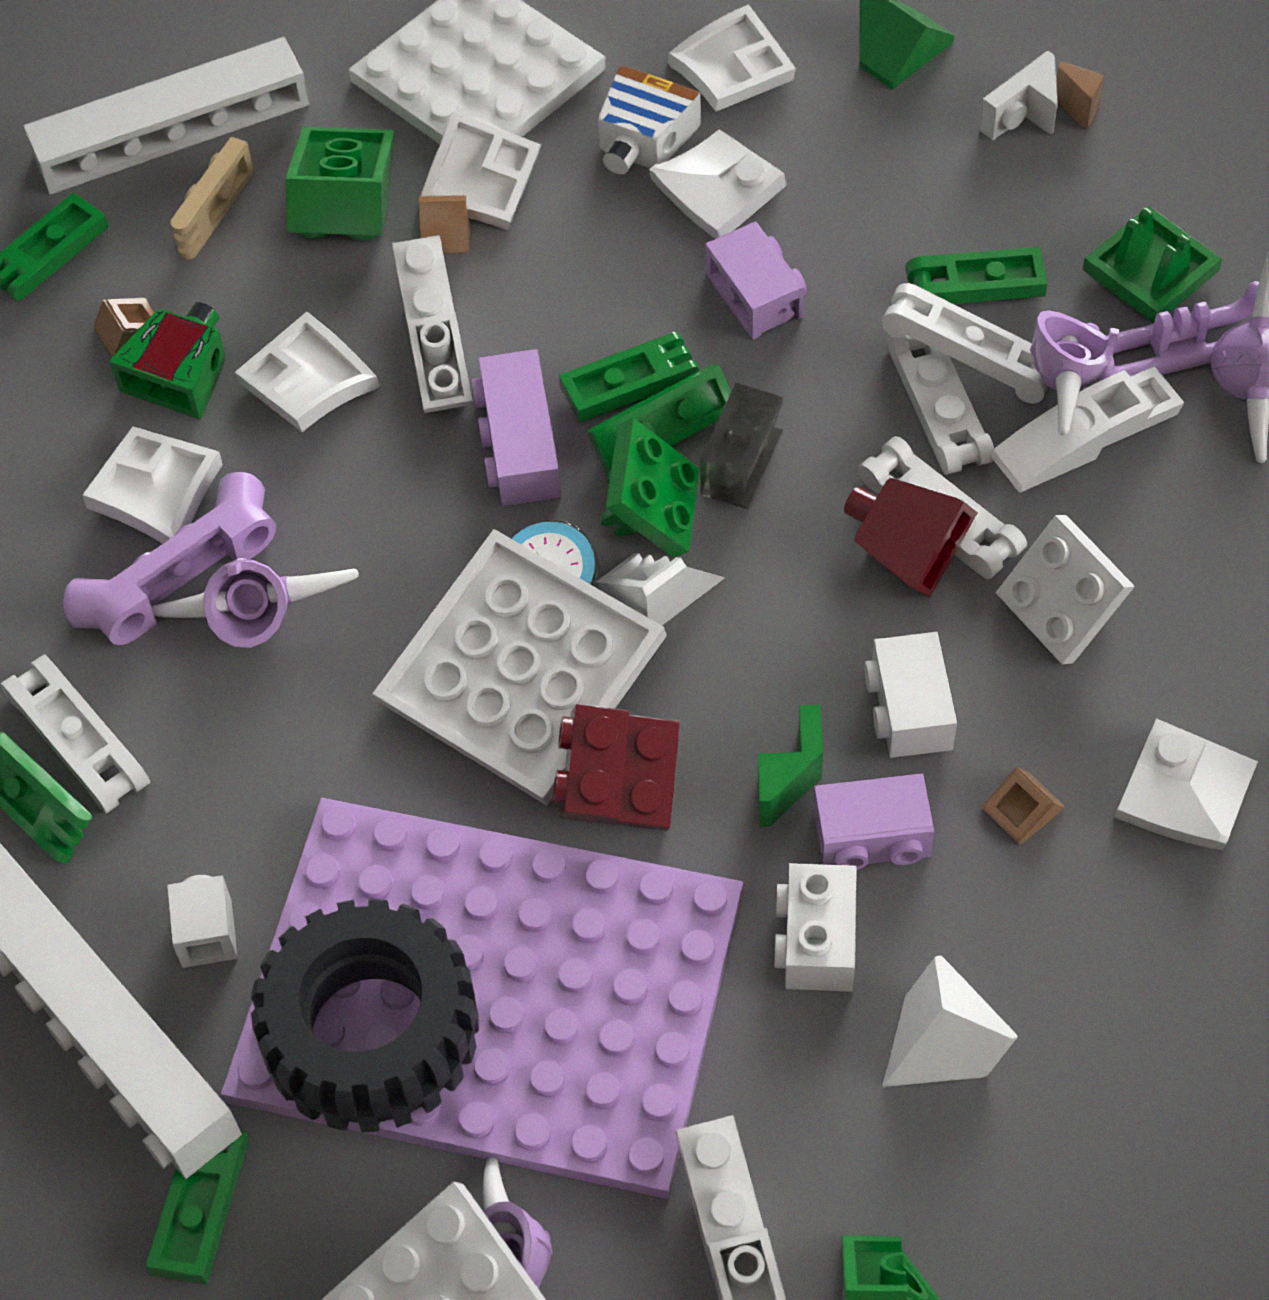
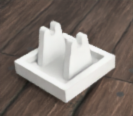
[996,515,1135,664]

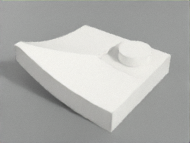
[667,5,796,112]
[418,111,541,231]
[649,129,786,239]
[235,312,380,432]
[82,427,223,544]
[1114,718,1258,850]

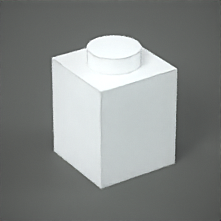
[167,875,238,968]

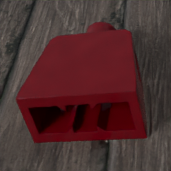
[844,478,978,598]

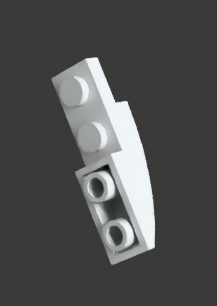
[392,235,473,413]
[990,366,1184,493]
[675,1115,786,1300]

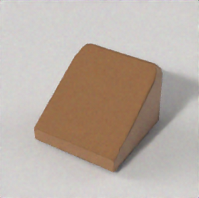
[1056,61,1105,129]
[418,195,470,254]
[94,298,154,356]
[981,767,1065,844]

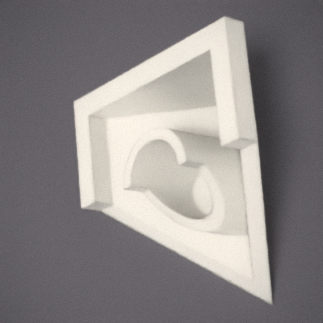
[596,553,725,626]
[882,955,1018,1087]

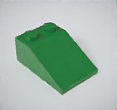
[285,127,394,240]

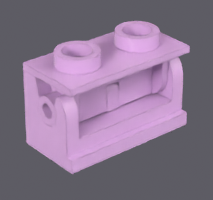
[705,221,807,340]
[813,773,934,870]

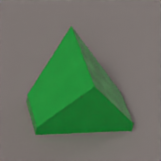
[859,0,955,90]
[842,1235,940,1300]

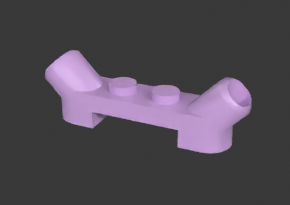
[63,472,276,645]

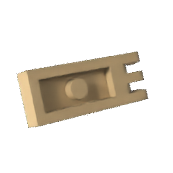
[171,137,254,260]

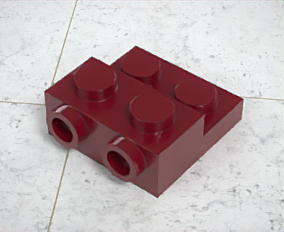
[552,704,680,831]

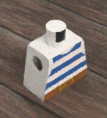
[598,65,701,174]

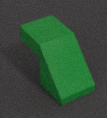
[757,704,823,827]

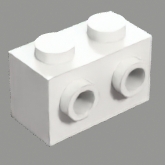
[864,632,957,758]
[775,863,856,992]

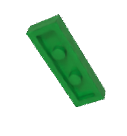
[586,364,739,476]

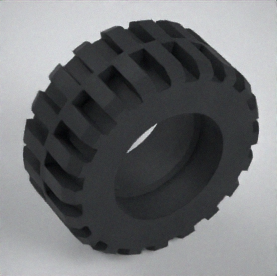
[250,898,479,1133]

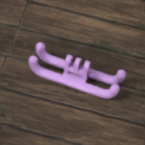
[1086,281,1259,381]

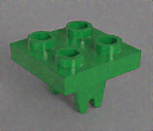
[1082,206,1222,323]
[600,418,700,558]

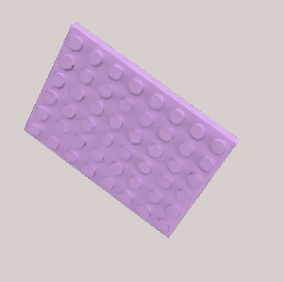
[221,798,743,1200]

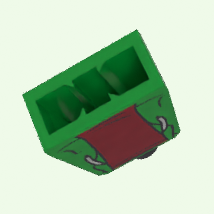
[110,302,226,420]

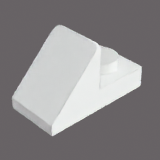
[980,51,1057,140]

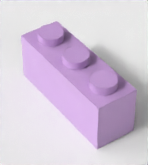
[472,349,561,506]

